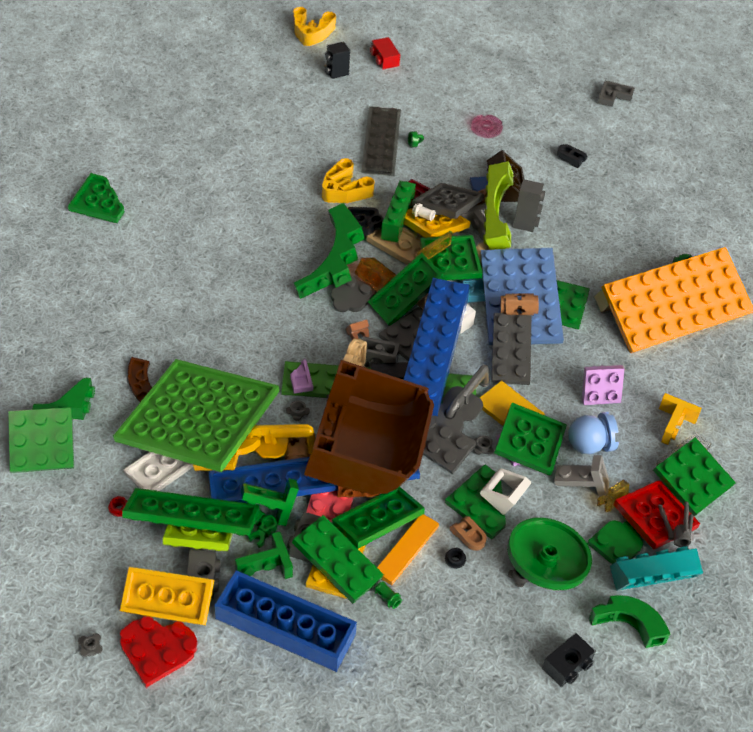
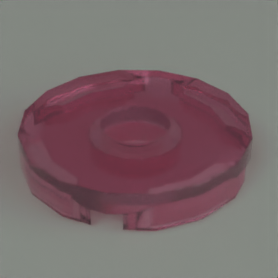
[471,114,503,138]

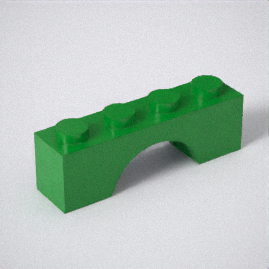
[381,180,416,243]

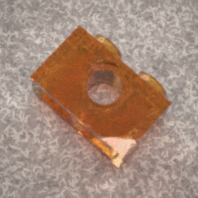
[354,257,396,292]

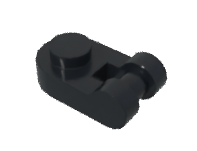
[557,144,588,168]

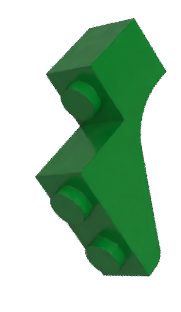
[32,378,95,420]

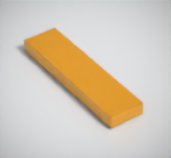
[377,514,439,586]

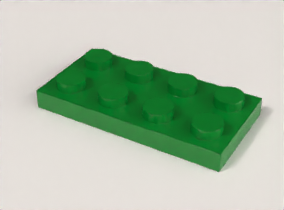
[367,253,445,326]
[332,487,425,549]
[292,515,384,604]

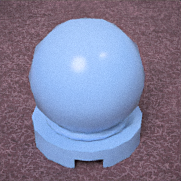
[568,412,619,454]

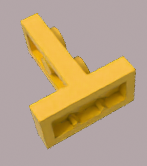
[659,393,702,445]

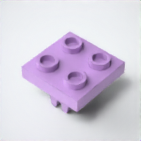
[582,365,624,405]

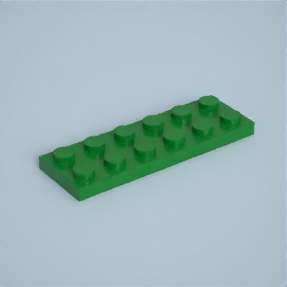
[122,488,260,536]

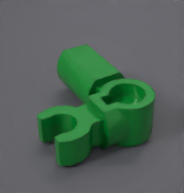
[248,503,278,548]

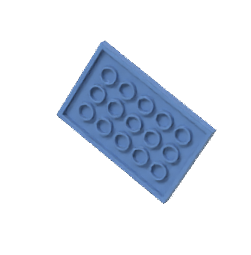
[481,248,564,345]

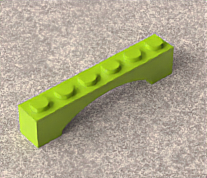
[483,161,513,250]

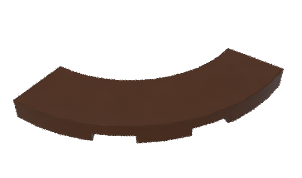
[128,357,152,402]

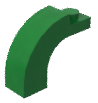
[589,595,670,648]

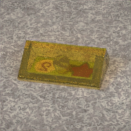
[417,231,452,259]

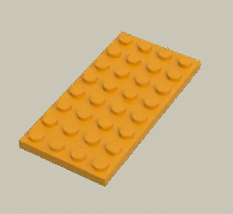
[601,247,753,353]

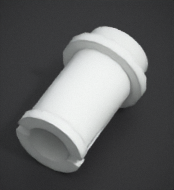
[412,203,436,221]

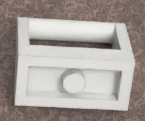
[480,468,532,515]

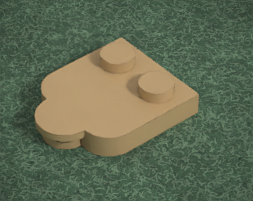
[343,338,367,367]

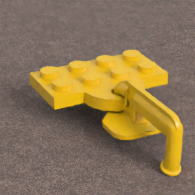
[193,424,316,471]

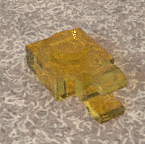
[597,479,629,512]

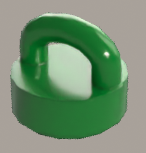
[408,131,424,148]

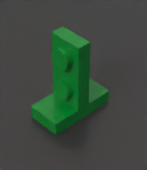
[241,478,299,526]
[235,531,293,579]

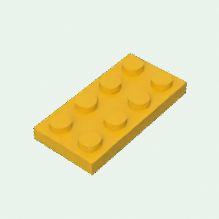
[120,567,214,626]

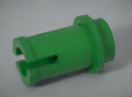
[374,581,402,609]

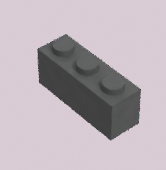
[513,179,546,232]

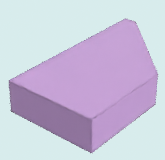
[290,359,313,393]

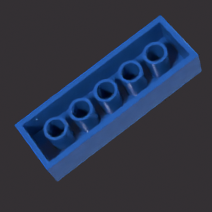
[215,570,357,672]

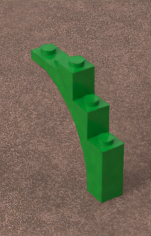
[294,203,365,299]

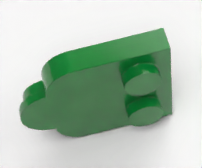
[587,520,643,564]

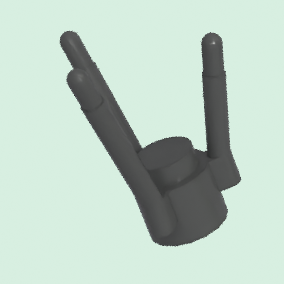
[658,502,693,547]

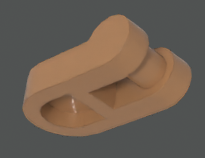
[450,516,487,551]

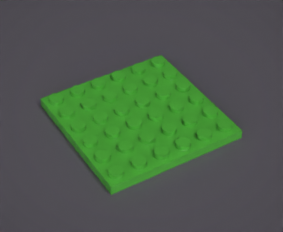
[113,359,279,472]

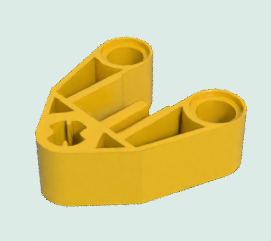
[293,7,336,46]
[322,158,375,203]

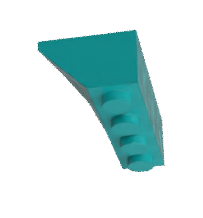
[610,546,703,591]

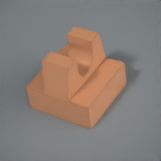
[346,320,369,340]

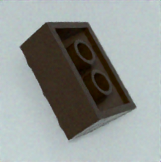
[487,150,524,202]

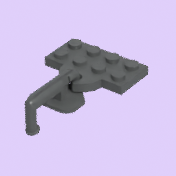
[423,364,490,474]

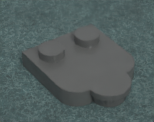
[331,275,378,312]

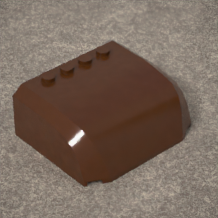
[304,360,434,494]

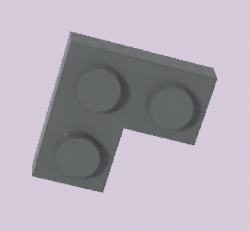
[598,80,635,107]

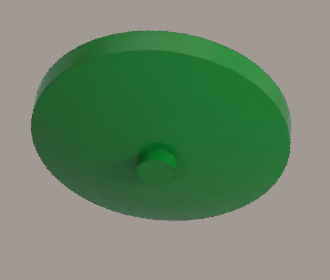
[507,517,592,590]

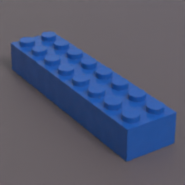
[403,278,470,416]

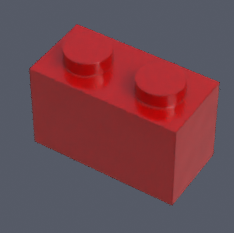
[370,37,401,69]

